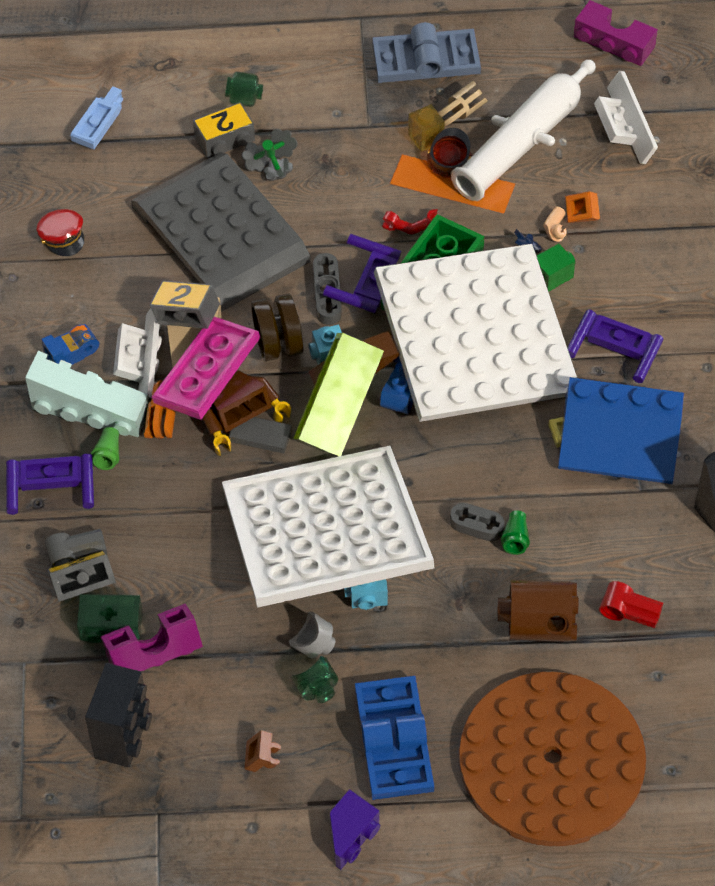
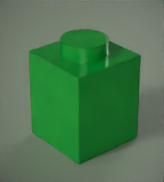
[536,243,576,292]

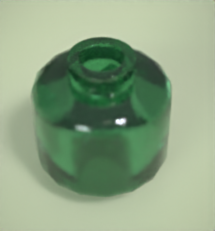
[225,71,264,107]

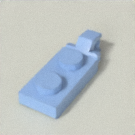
[70,86,123,150]

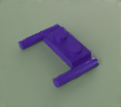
[323,234,402,313]
[567,309,664,383]
[6,454,94,515]

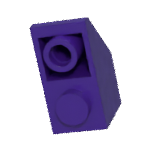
[330,789,381,870]

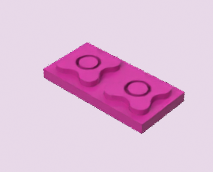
[152,317,260,420]

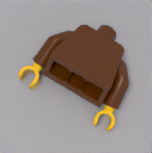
[203,370,291,456]

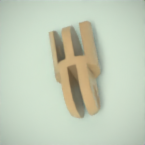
[435,81,488,127]

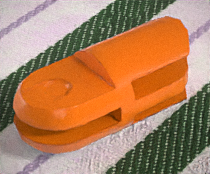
[144,380,176,438]

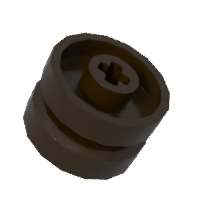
[251,293,304,362]

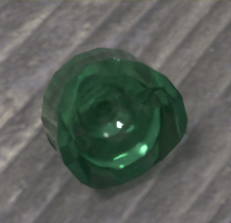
[291,656,339,703]

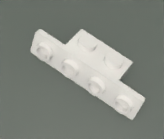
[594,71,658,164]
[113,308,162,399]

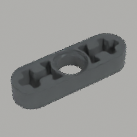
[313,253,342,325]

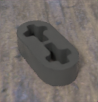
[450,503,504,541]

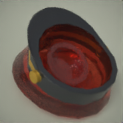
[427,127,473,178]

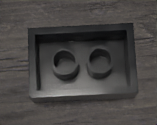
[85,663,152,767]

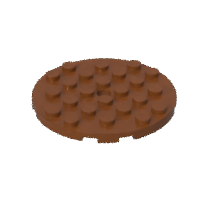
[459,672,646,846]

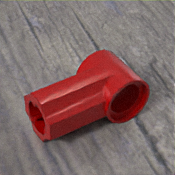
[599,581,664,629]

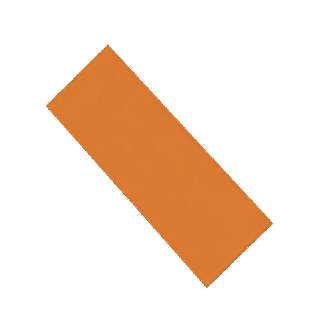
[390,154,515,213]

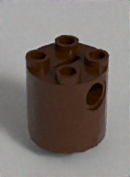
[497,580,579,642]

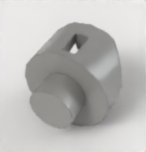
[289,612,335,658]

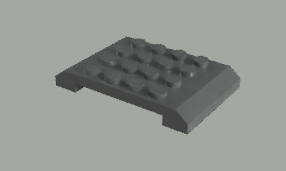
[131,152,310,312]

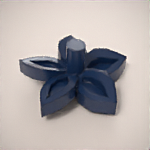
[514,229,542,253]

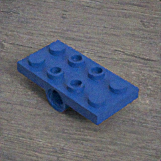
[355,676,434,800]

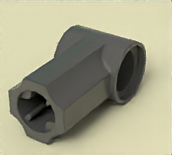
[45,529,107,568]

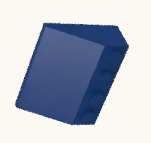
[558,377,684,484]

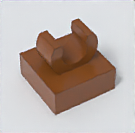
[244,730,281,772]

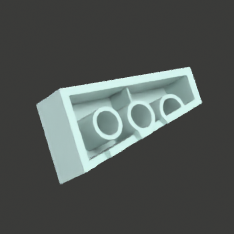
[25,351,149,437]

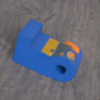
[41,324,100,365]

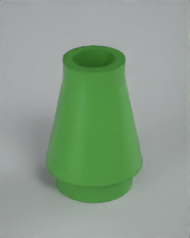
[91,427,119,470]

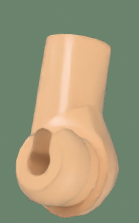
[543,206,567,242]

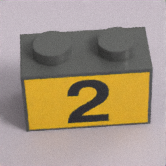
[193,102,255,159]
[150,281,220,329]
[47,551,116,602]

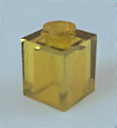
[408,104,445,152]

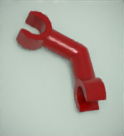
[382,209,438,235]

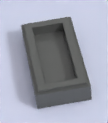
[229,417,292,454]

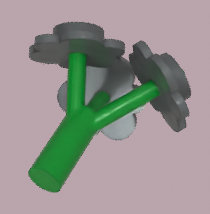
[241,129,298,181]

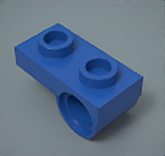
[380,361,413,414]

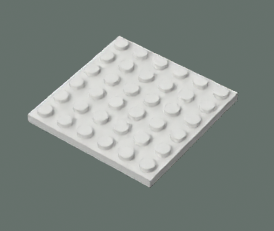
[374,244,577,422]
[222,446,434,608]

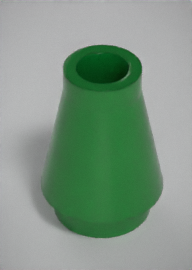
[501,510,530,555]

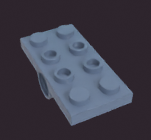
[372,22,481,83]

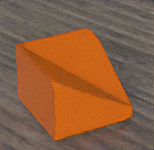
[565,191,600,223]

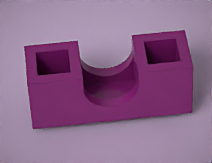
[573,0,658,66]
[101,603,203,671]

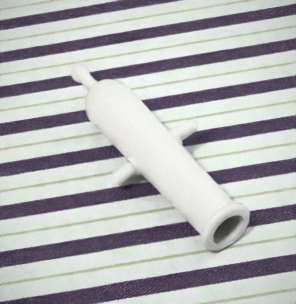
[451,59,596,201]

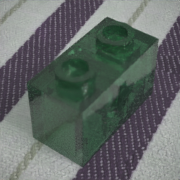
[77,594,143,643]

